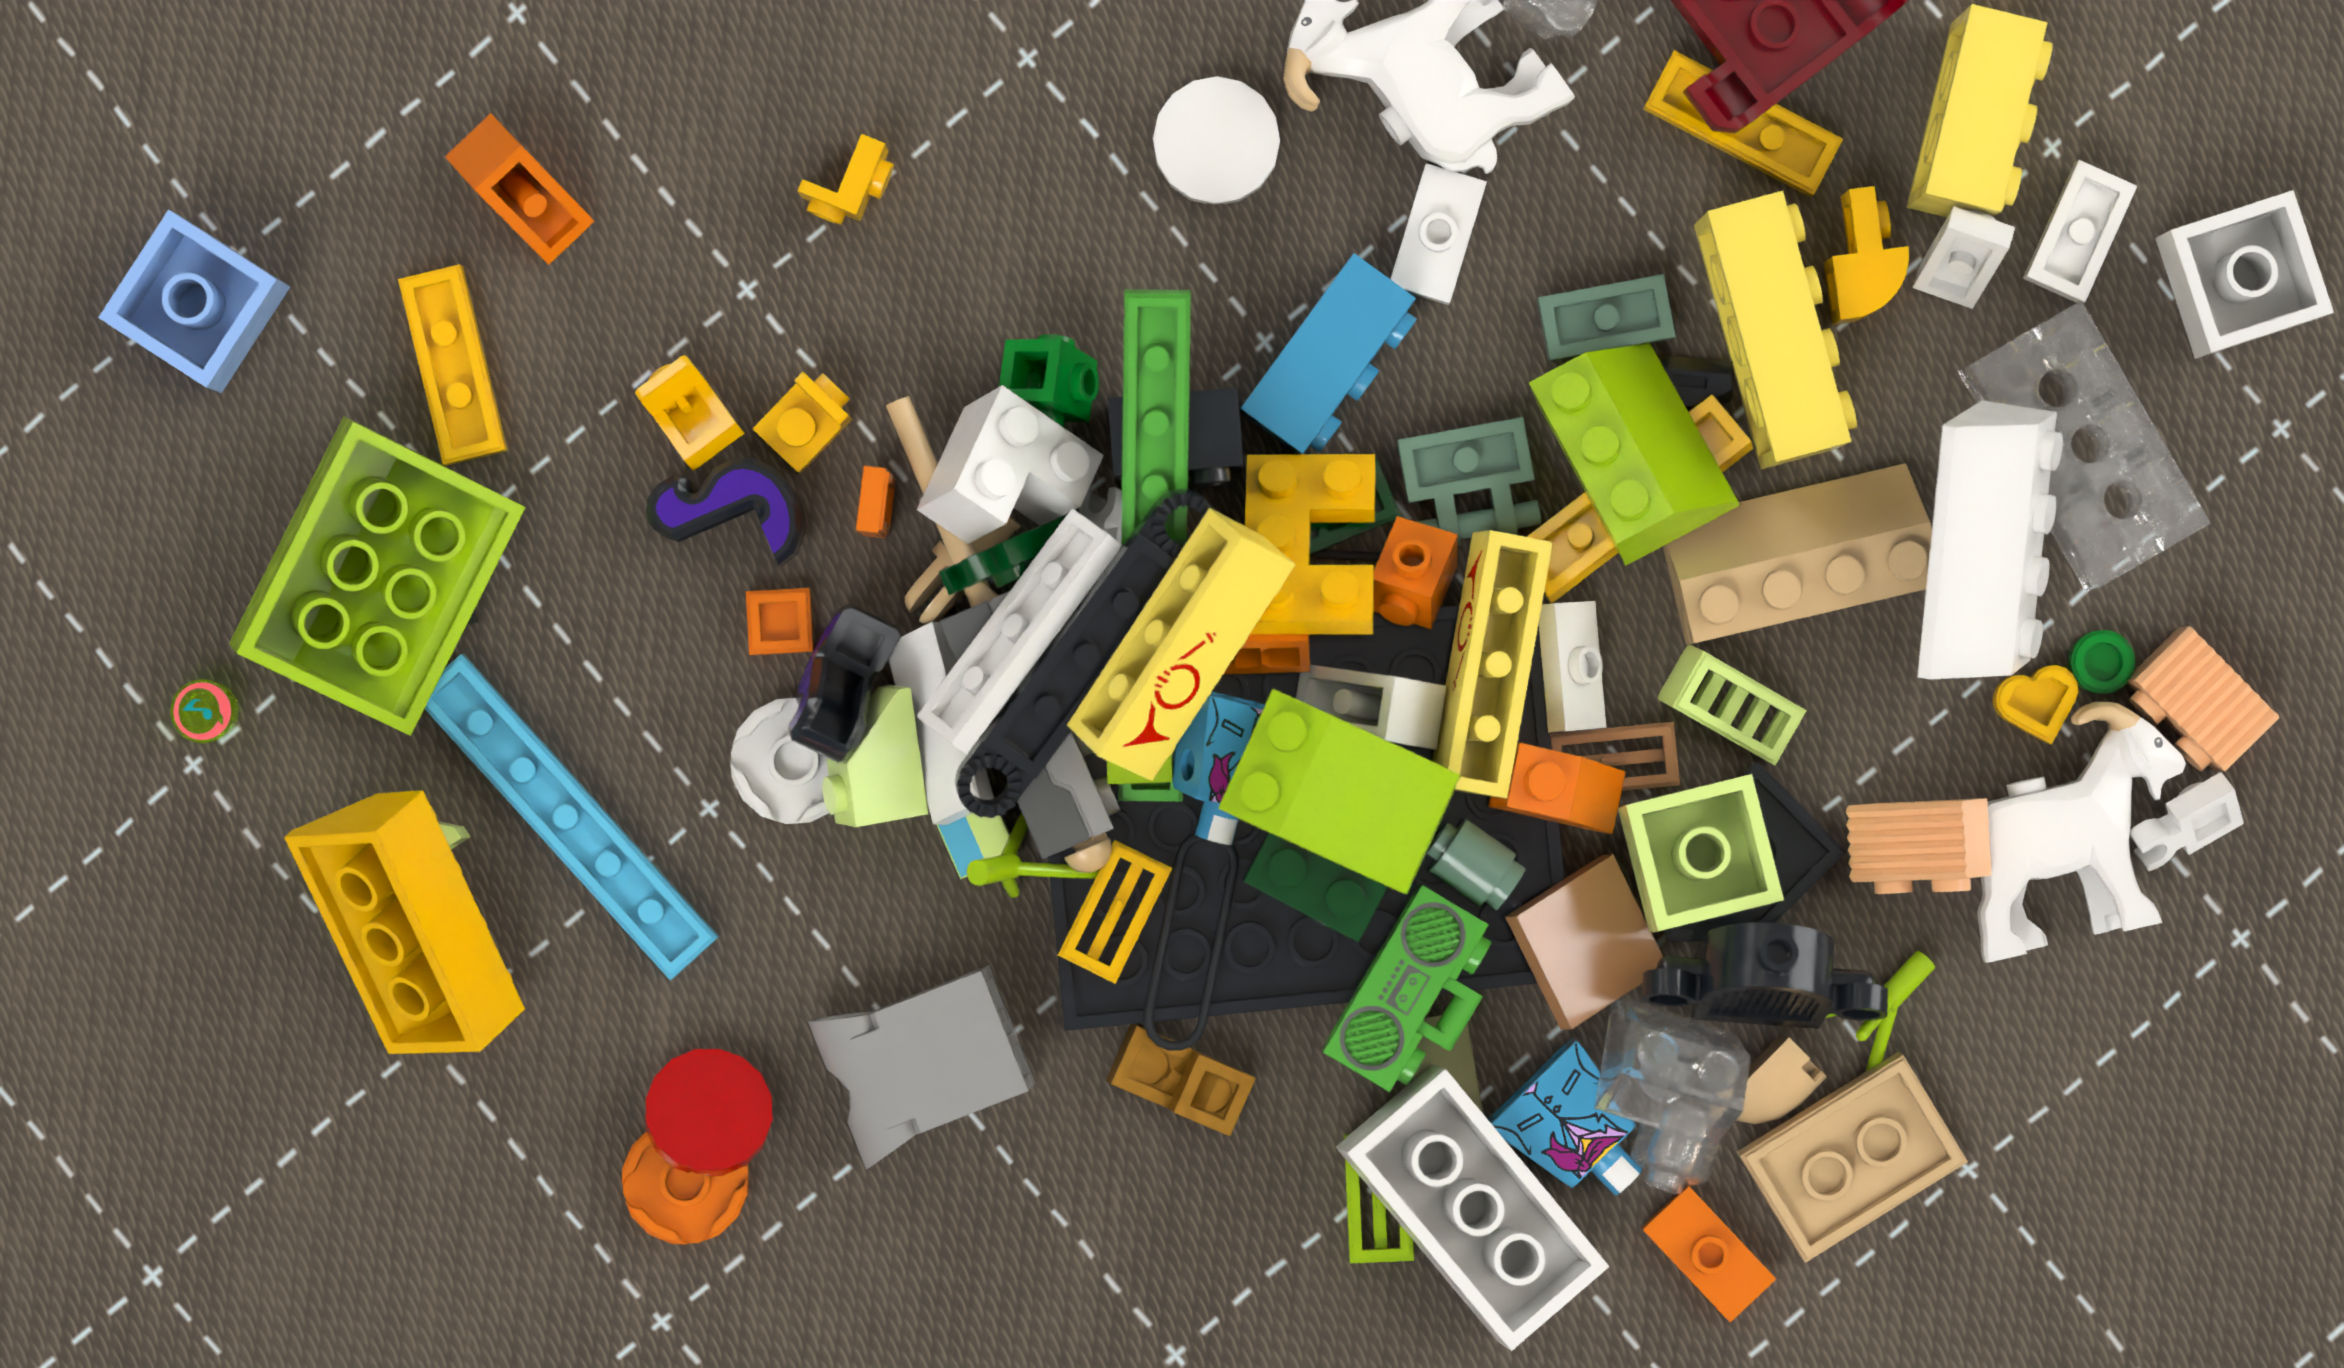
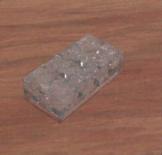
[1958,301,2211,590]

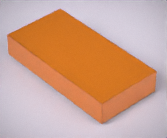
[856,466,896,539]

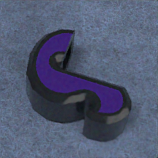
[646,458,806,567]
[788,604,901,763]

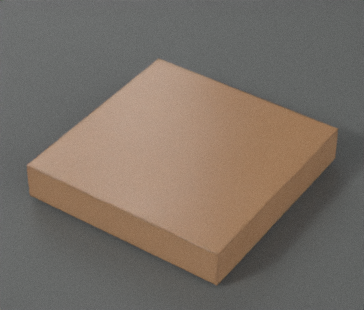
[1505,854,1663,1029]

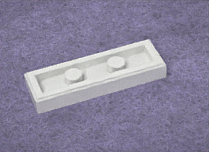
[888,622,994,825]

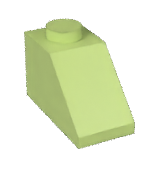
[822,685,928,827]

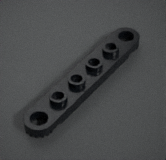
[955,489,1213,818]

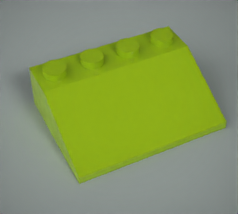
[229,416,526,736]

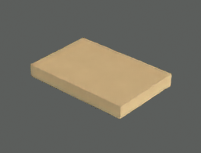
[1737,1051,1968,1263]

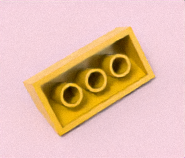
[284,790,525,1054]

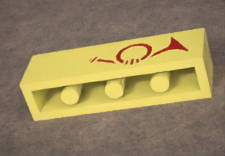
[1067,508,1296,781]
[1432,530,1553,798]

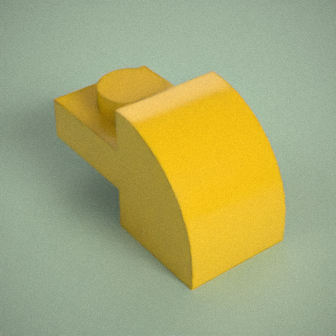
[1824,186,1909,325]

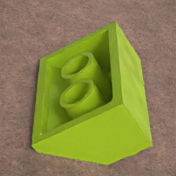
[1529,343,1740,566]

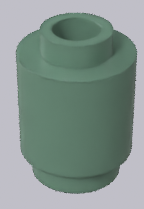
[1426,819,1526,910]

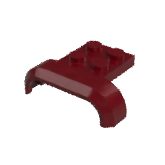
[1670,0,1910,134]

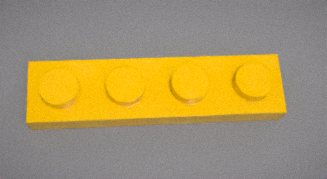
[1527,394,1753,604]

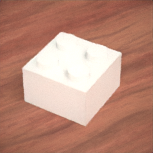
[2155,190,2334,359]

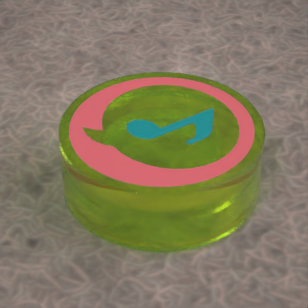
[170,679,238,743]

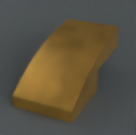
[1106,1024,1256,1136]

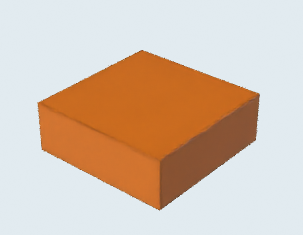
[746,588,814,655]

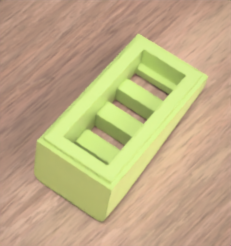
[1658,645,1807,765]

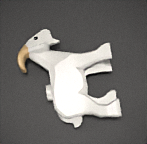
[1283,0,1575,174]
[1977,702,2186,963]

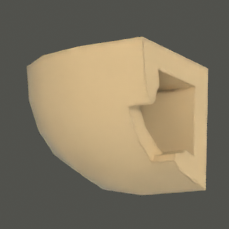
[1711,1034,1827,1124]

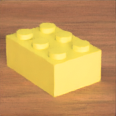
[1906,4,2053,218]

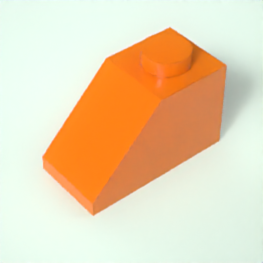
[445,113,595,265]
[1488,743,1625,834]

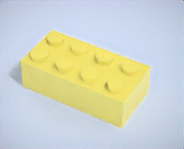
[1694,191,1857,469]

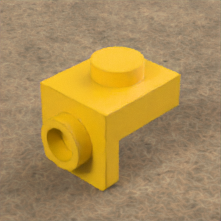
[797,134,894,225]
[635,356,745,471]

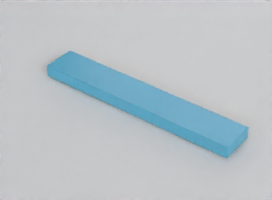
[425,654,719,980]

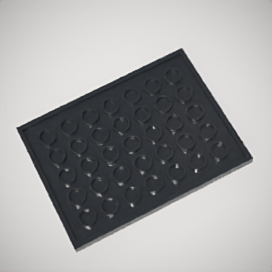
[1045,605,1564,1031]

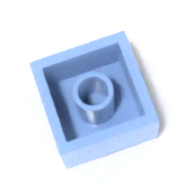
[98,209,290,393]

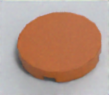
[622,1132,749,1244]

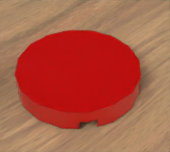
[645,1049,773,1176]

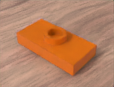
[1640,1184,1776,1323]

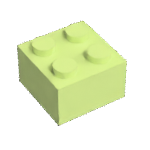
[1618,774,1784,933]

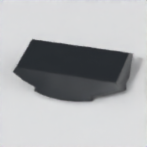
[1656,354,1733,408]

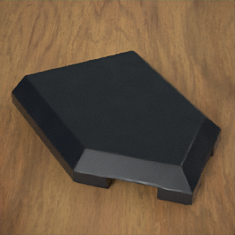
[1665,761,1847,941]

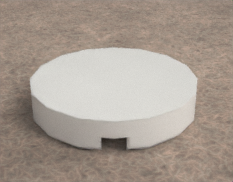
[1153,76,1280,205]
[731,698,829,824]

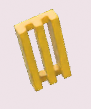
[1058,840,1172,984]

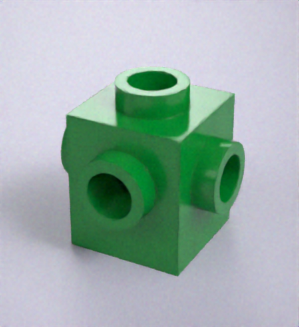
[999,334,1099,427]

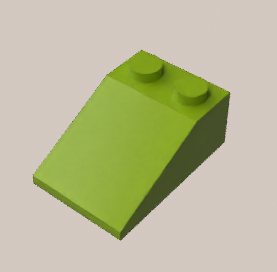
[1218,689,1461,895]

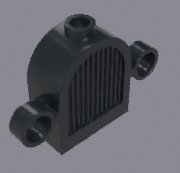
[1642,923,1888,1029]

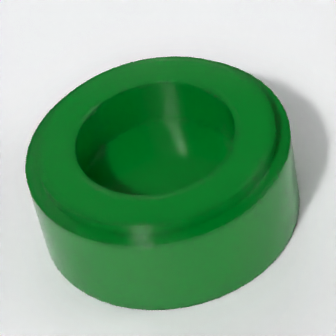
[2067,630,2135,694]

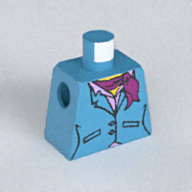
[1172,691,1266,845]
[1488,1037,1642,1196]

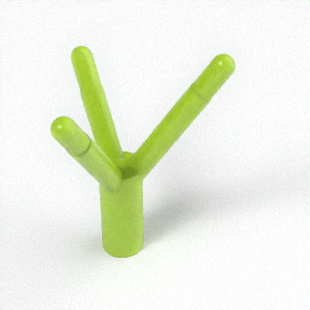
[967,812,1099,898]
[1826,951,1935,1071]

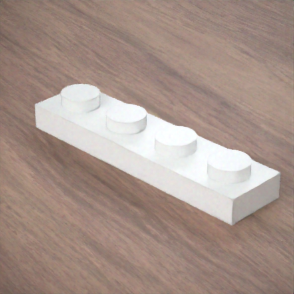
[916,508,1123,755]

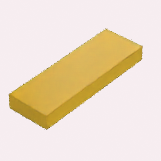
[1643,50,1843,197]
[398,264,508,466]

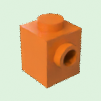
[1373,516,1458,629]

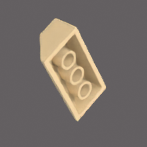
[1663,463,1932,645]

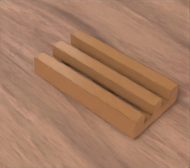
[1550,722,1680,791]

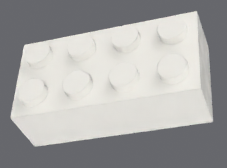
[1336,1064,1610,1351]

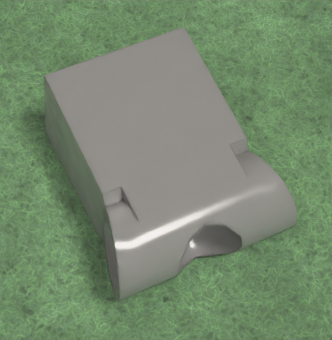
[807,965,1036,1170]

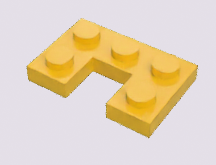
[1245,454,1376,634]

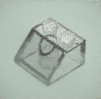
[1594,997,1751,1147]

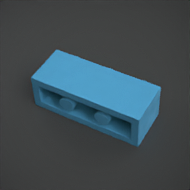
[1240,253,1417,455]

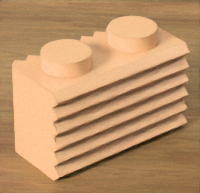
[2127,626,2280,772]
[1846,798,1992,894]

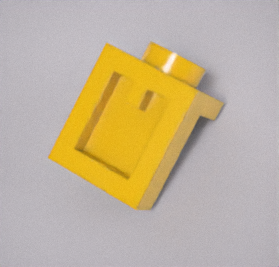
[753,371,853,474]

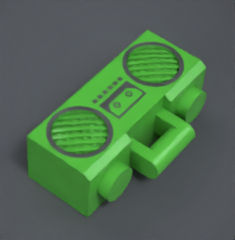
[1321,884,1492,1092]

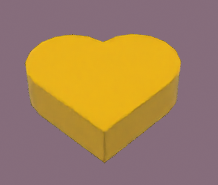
[1992,665,2078,744]

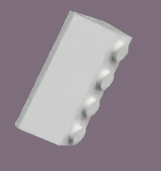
[1917,401,2063,679]

